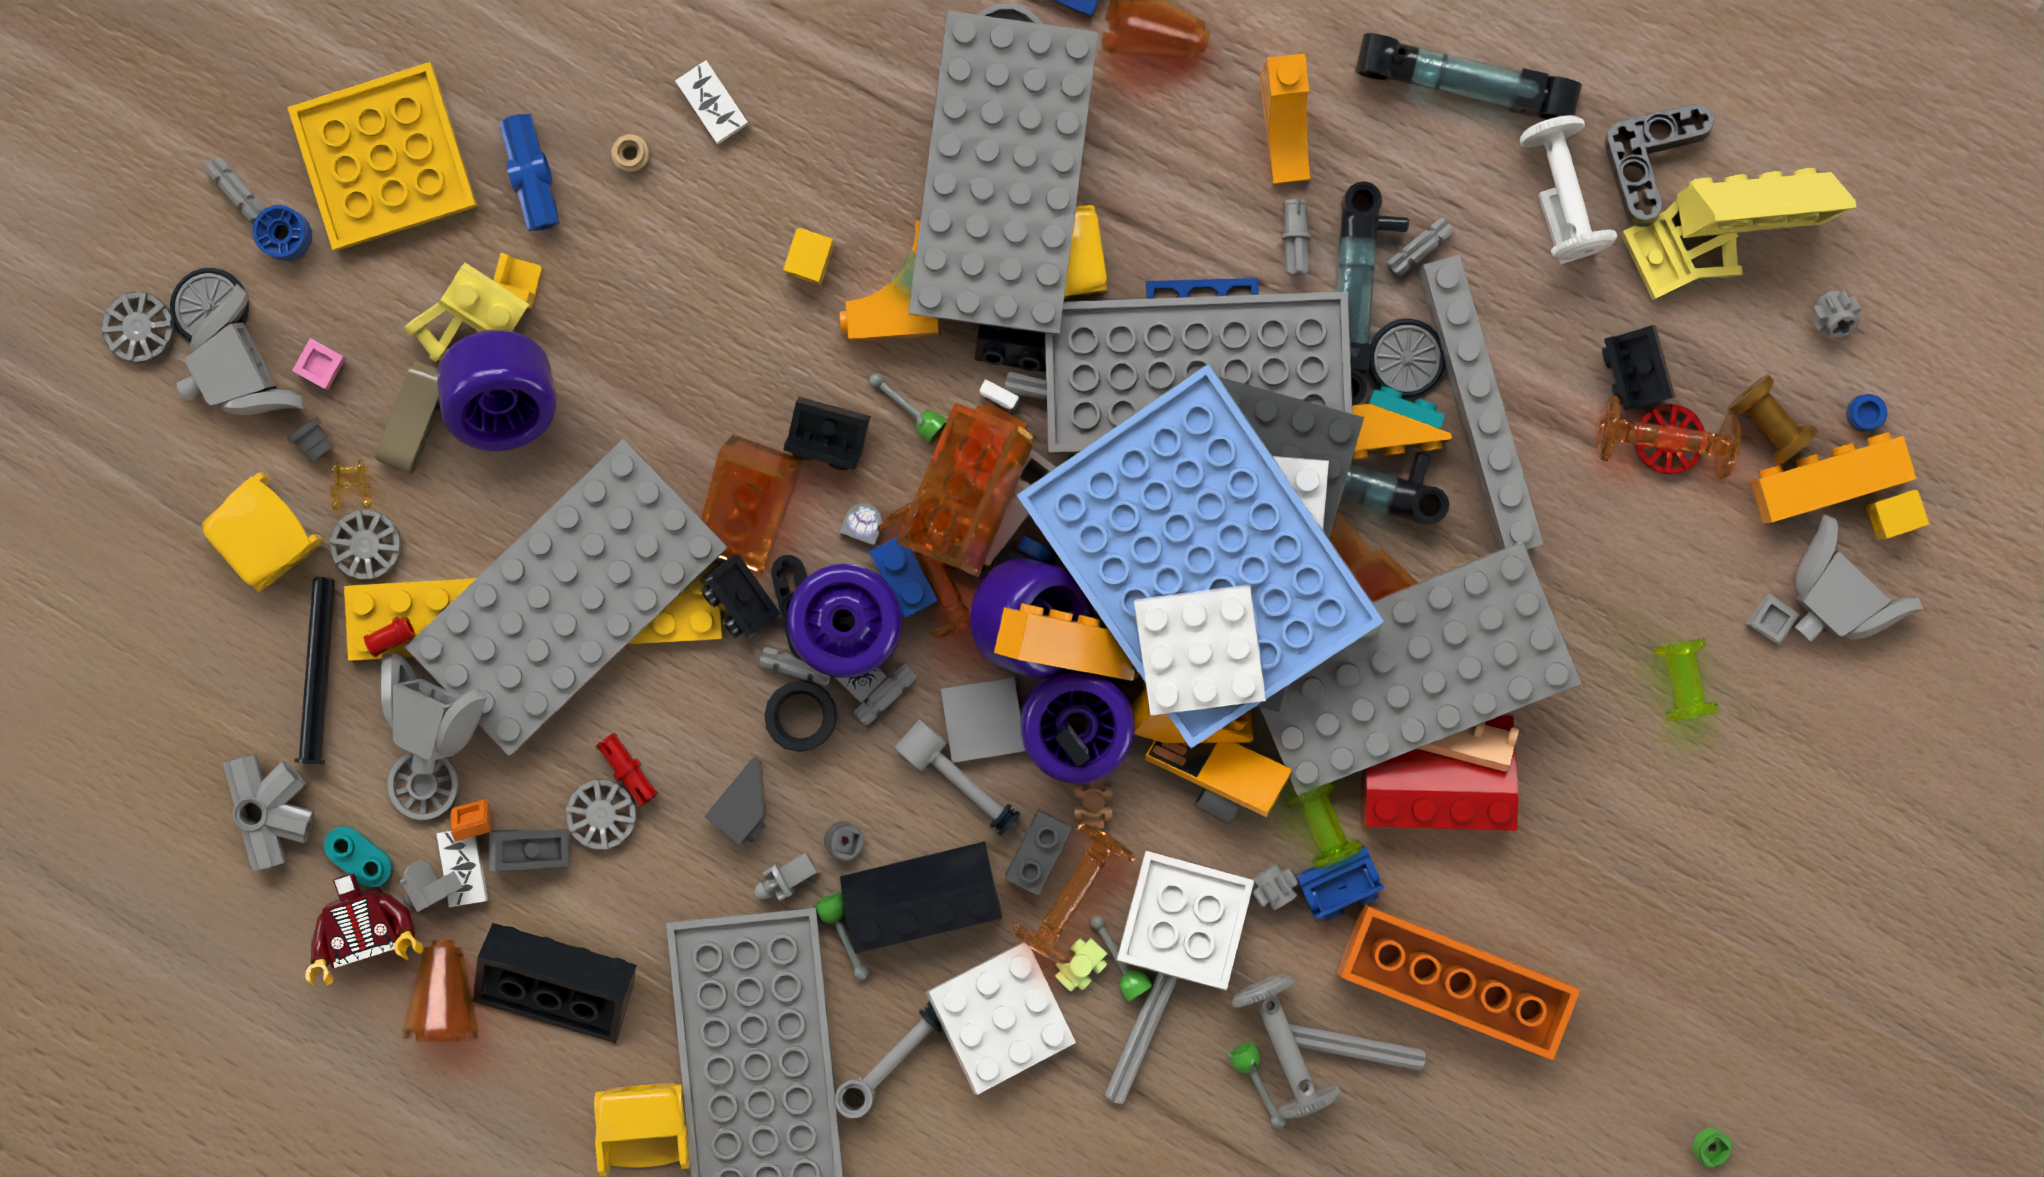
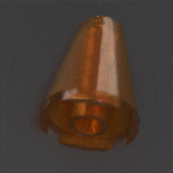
[1102,0,1210,58]
[402,940,479,1042]

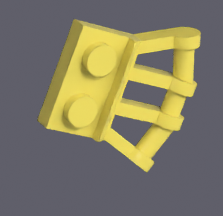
[1620,178,1743,300]
[404,263,529,363]

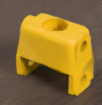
[1064,205,1108,301]
[201,472,324,592]
[594,1083,690,1177]

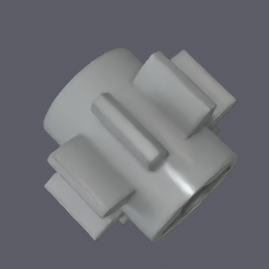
[1812,291,1862,337]
[1252,863,1299,910]

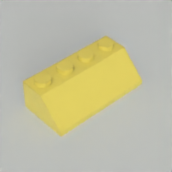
[1677,168,1856,238]

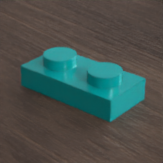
[1366,386,1445,429]

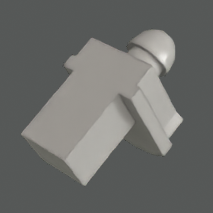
[754,852,818,901]
[400,860,463,912]

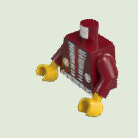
[305,873,423,988]

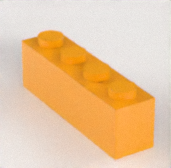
[1750,432,1917,524]
[994,603,1135,681]

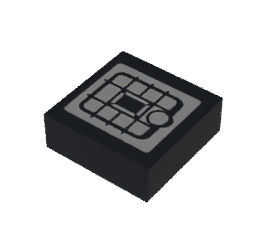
[1056,722,1091,767]

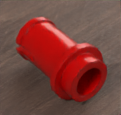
[364,616,416,658]

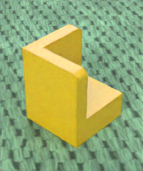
[783,228,835,286]
[493,253,543,310]
[1864,490,1930,540]

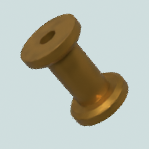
[1727,374,1819,465]

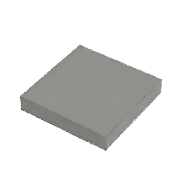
[940,677,1026,763]

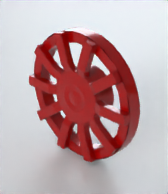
[1634,404,1706,474]

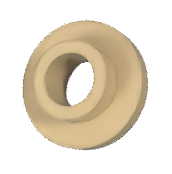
[611,134,649,172]

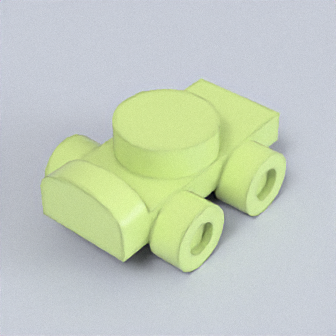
[1055,938,1107,992]

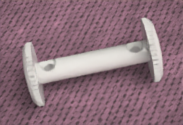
[1520,115,1617,260]

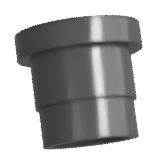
[286,417,334,463]

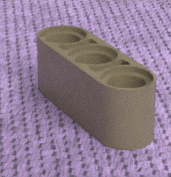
[375,360,441,474]

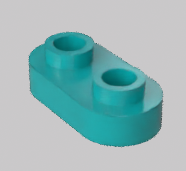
[324,826,394,887]

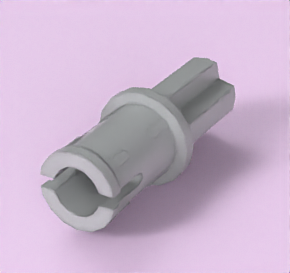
[1281,199,1311,276]

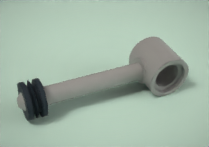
[894,718,1020,836]
[835,1001,942,1118]

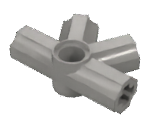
[223,753,315,871]

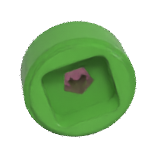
[1692,1127,1732,1167]

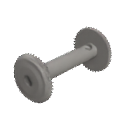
[1232,974,1340,1119]

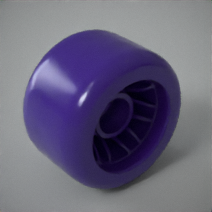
[437,330,556,451]
[970,558,1093,678]
[787,563,903,678]
[1020,669,1135,784]

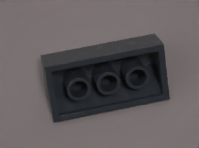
[840,841,1002,954]
[473,923,637,1043]

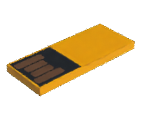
[1145,740,1292,817]

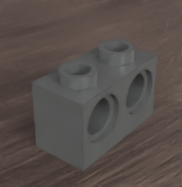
[1005,808,1072,896]

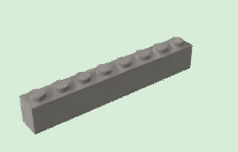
[1417,254,1544,550]

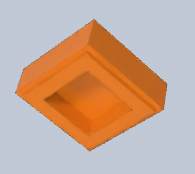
[451,799,491,842]

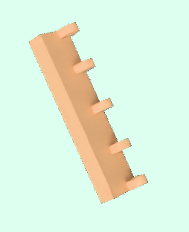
[1417,722,1519,772]

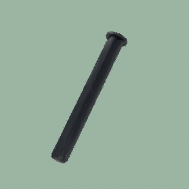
[294,577,335,764]

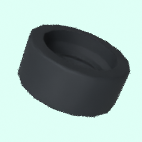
[764,680,837,752]

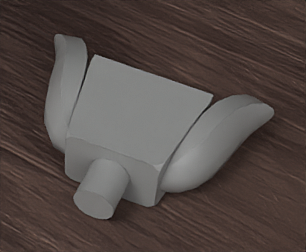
[177,284,304,416]
[1794,514,1924,643]
[381,653,487,774]

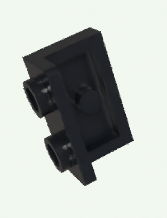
[975,324,1046,372]
[1602,325,1675,411]
[783,397,871,470]
[699,553,781,641]

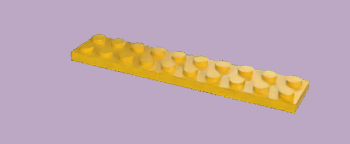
[344,564,723,661]

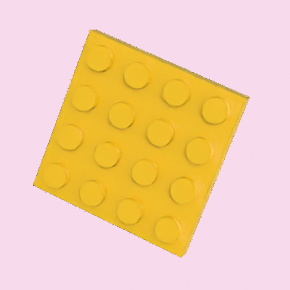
[287,62,478,251]

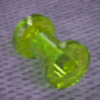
[1652,637,1720,721]
[1284,782,1363,869]

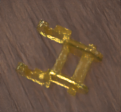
[330,459,371,509]

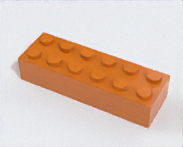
[1336,904,1581,1060]

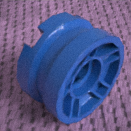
[253,205,312,261]

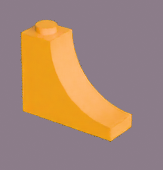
[1260,53,1311,186]
[840,221,940,342]

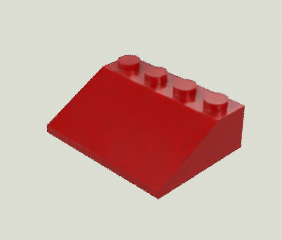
[1361,715,1518,831]

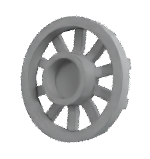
[102,292,174,362]
[329,510,402,580]
[388,752,459,820]
[566,779,637,850]

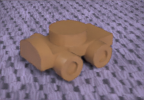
[1074,777,1112,828]

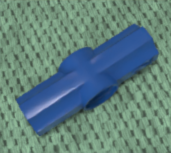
[499,113,560,232]

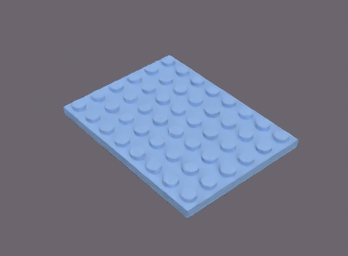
[1017,364,1384,748]

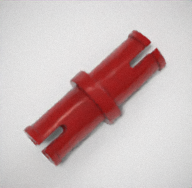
[596,733,659,807]

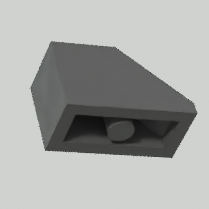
[704,757,766,845]

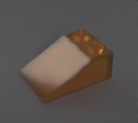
[701,434,802,573]

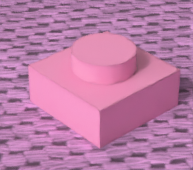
[292,338,346,390]

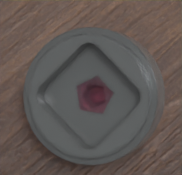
[824,821,864,861]

